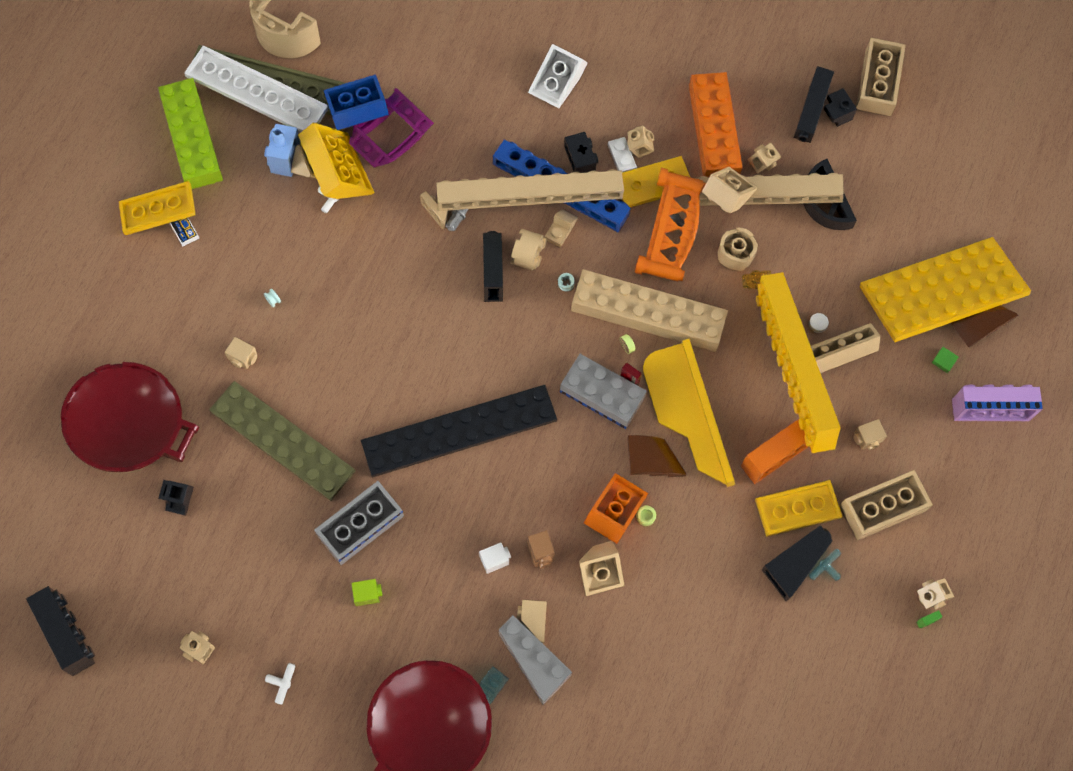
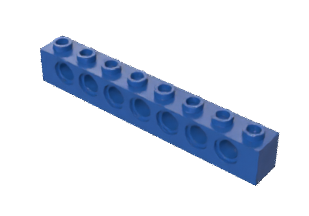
[493,139,631,233]

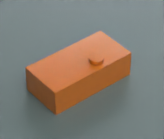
[741,419,809,484]

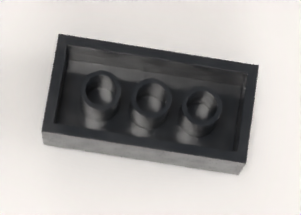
[26,586,95,676]

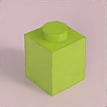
[352,579,383,606]

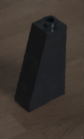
[793,66,834,143]
[483,231,503,302]
[762,525,833,602]

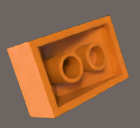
[584,473,649,544]

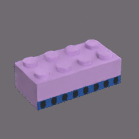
[952,384,1043,421]

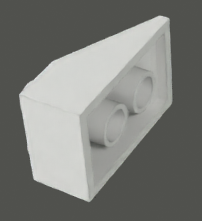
[528,44,588,108]

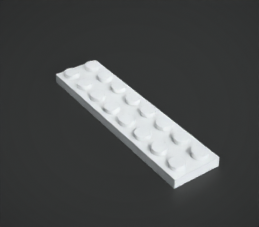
[184,46,329,132]

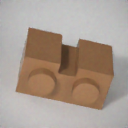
[527,530,555,569]

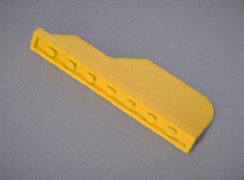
[643,339,735,487]

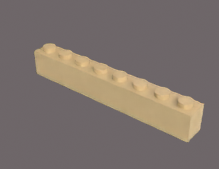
[696,173,843,206]

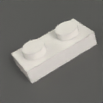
[608,137,637,173]

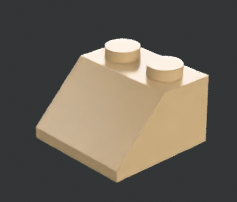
[702,167,757,213]

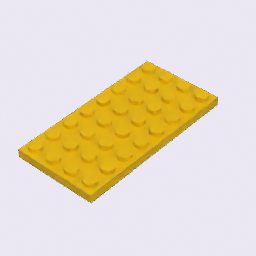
[860,237,1031,343]

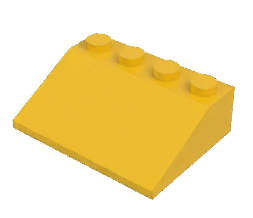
[298,123,375,199]

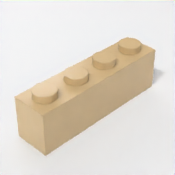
[811,323,880,373]

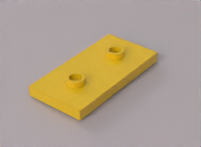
[621,156,690,208]
[119,181,196,236]
[755,480,843,537]

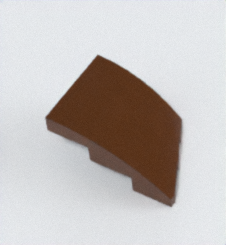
[951,305,1019,348]
[627,435,686,477]

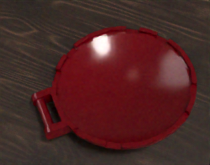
[61,362,199,472]
[366,660,492,771]

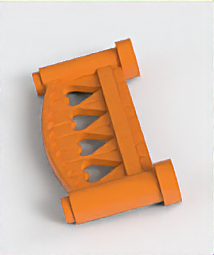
[634,167,706,282]

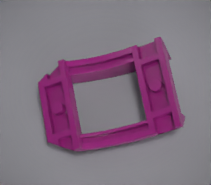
[349,88,434,168]

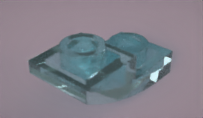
[479,667,509,705]

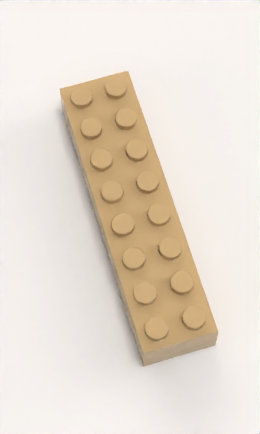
[571,269,728,352]

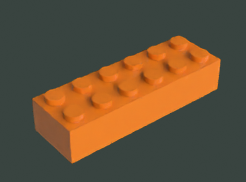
[689,72,743,178]

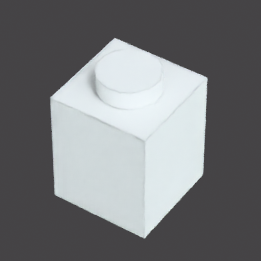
[479,543,511,574]

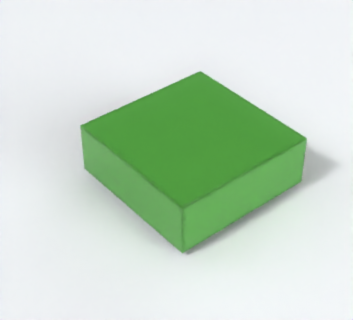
[932,347,959,373]
[916,610,942,628]

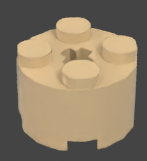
[717,227,758,271]
[511,229,547,271]

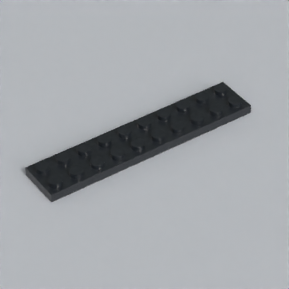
[361,385,557,478]

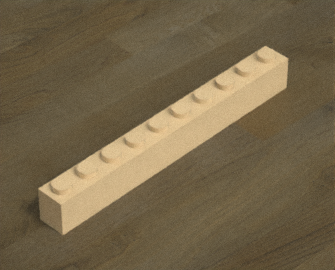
[436,169,624,211]

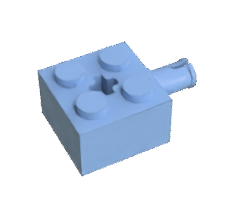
[264,123,301,177]

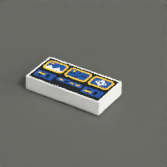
[170,218,199,246]

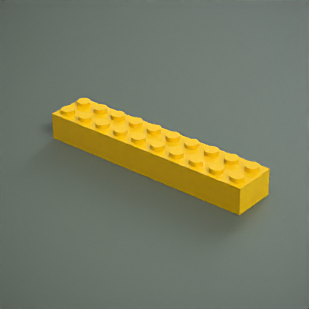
[756,272,841,453]

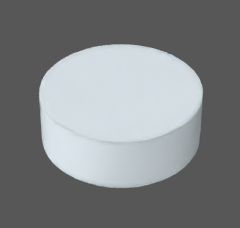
[809,313,829,333]

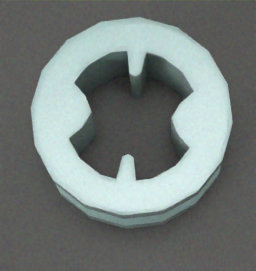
[558,273,575,291]
[264,288,281,307]

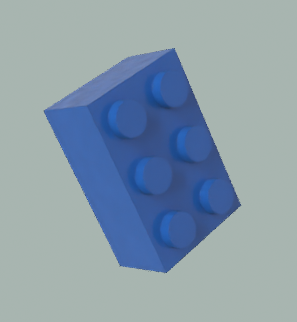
[324,74,389,130]

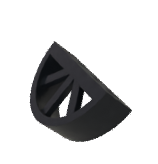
[803,159,857,230]

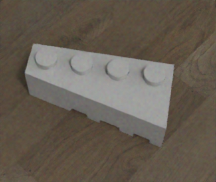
[499,615,572,705]

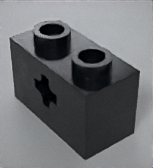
[564,132,598,173]

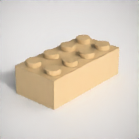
[856,38,906,116]
[840,470,933,541]

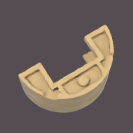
[249,0,321,58]

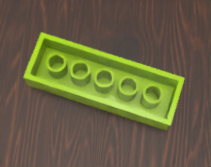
[158,78,224,189]

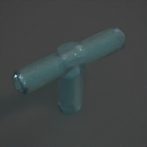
[809,549,841,581]

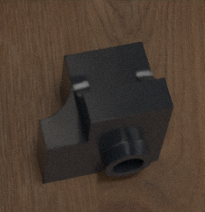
[824,88,857,127]
[158,479,194,516]

